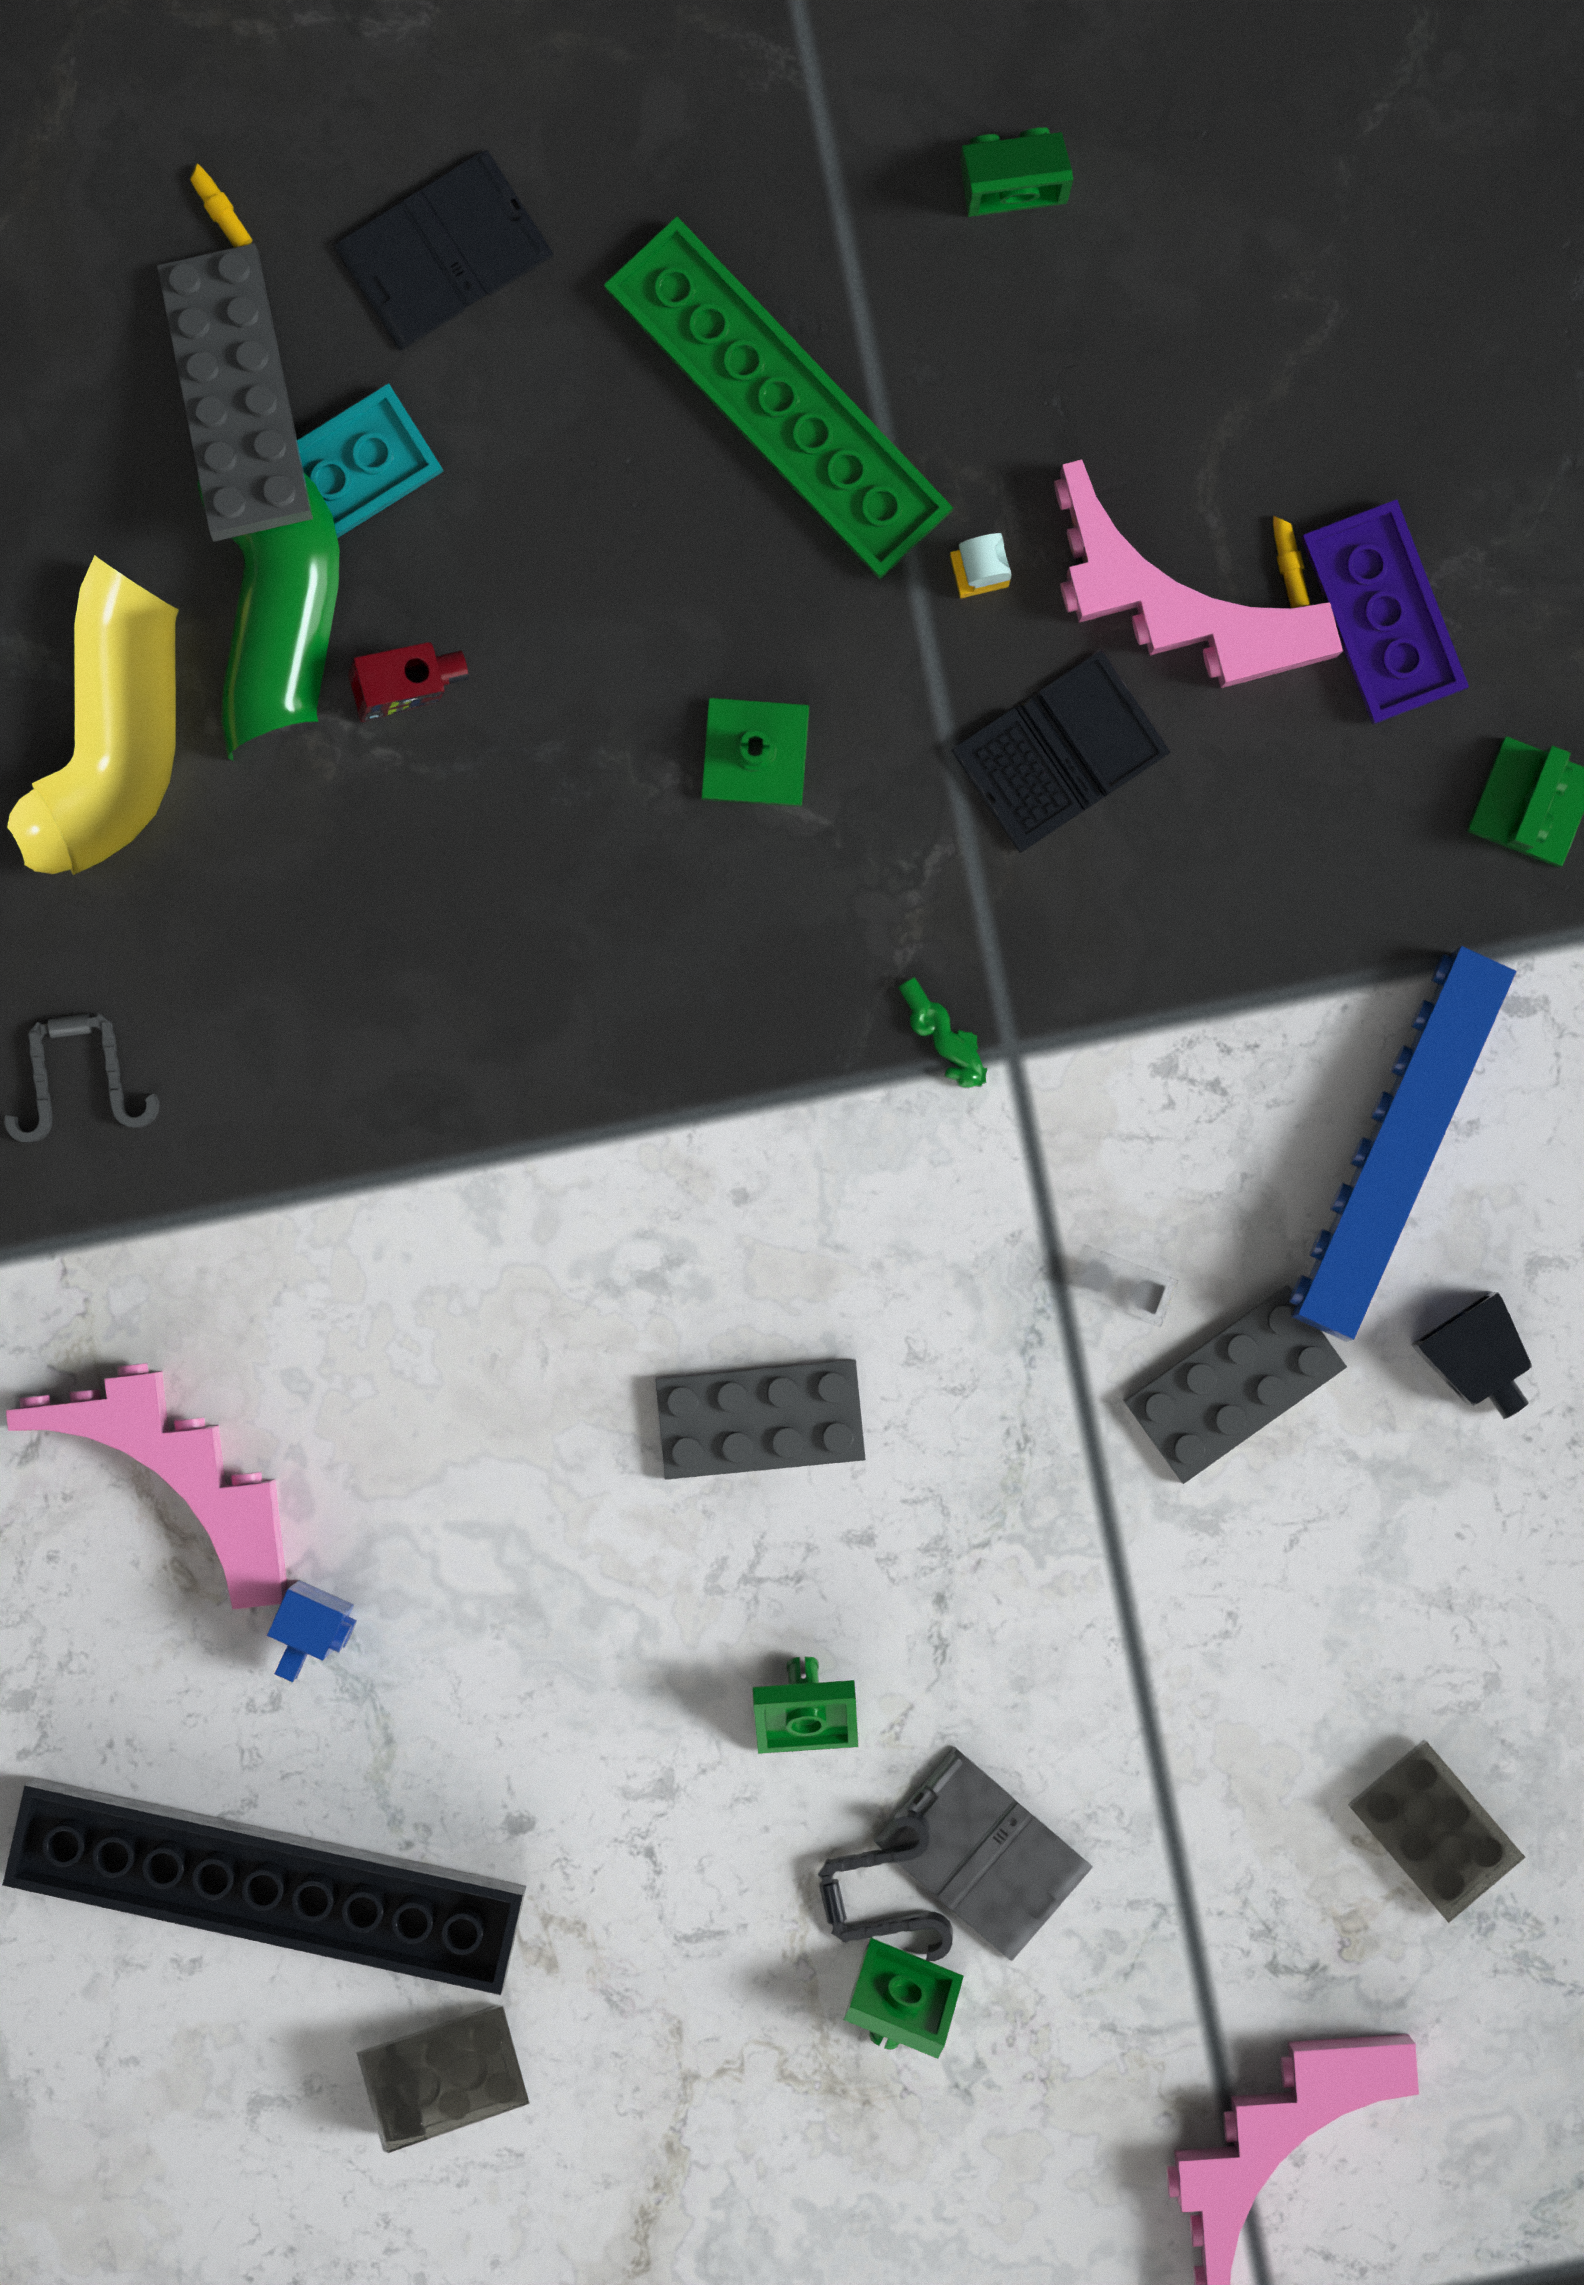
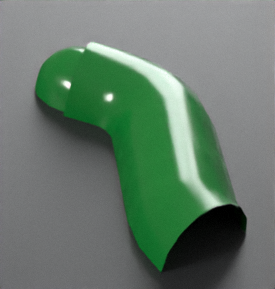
[197,473,339,761]

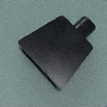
[1411,1291,1532,1419]

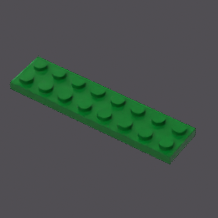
[604,217,953,579]

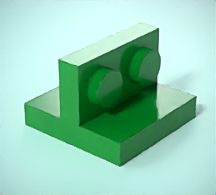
[1466,736,1584,868]

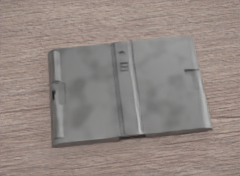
[874,1747,1093,1961]

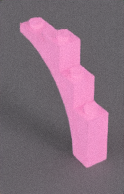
[1054,459,1343,688]
[6,1363,288,1609]
[1166,2034,1419,2285]

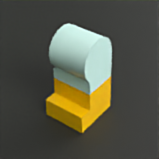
[949,533,1012,599]

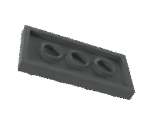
[1124,1285,1347,1484]
[655,1359,866,1480]

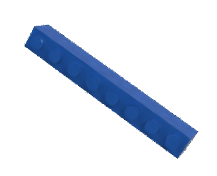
[1289,946,1517,1342]

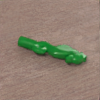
[898,977,987,1089]

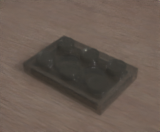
[1348,1740,1526,1923]
[356,2005,530,2153]

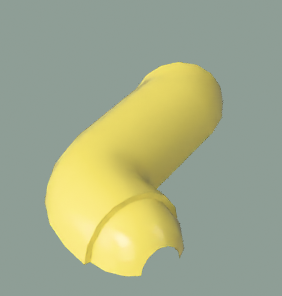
[7,555,179,875]

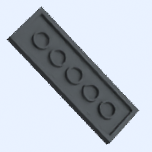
[157,243,313,542]

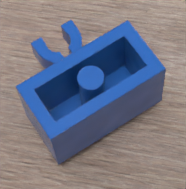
[267,1580,357,1682]

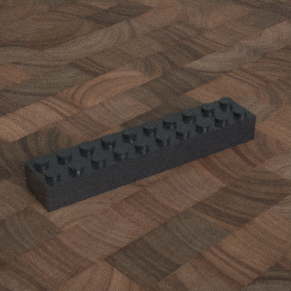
[2,1778,526,1995]

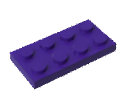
[1301,499,1469,725]

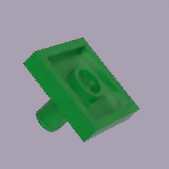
[702,698,809,807]
[752,1657,858,1754]
[843,1938,964,2059]

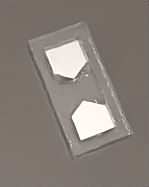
[1065,1244,1179,1327]

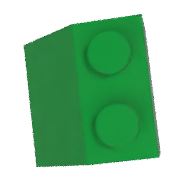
[960,128,1073,217]

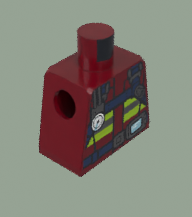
[348,642,469,722]

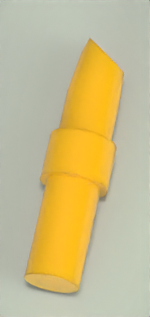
[190,163,253,248]
[1273,516,1310,609]

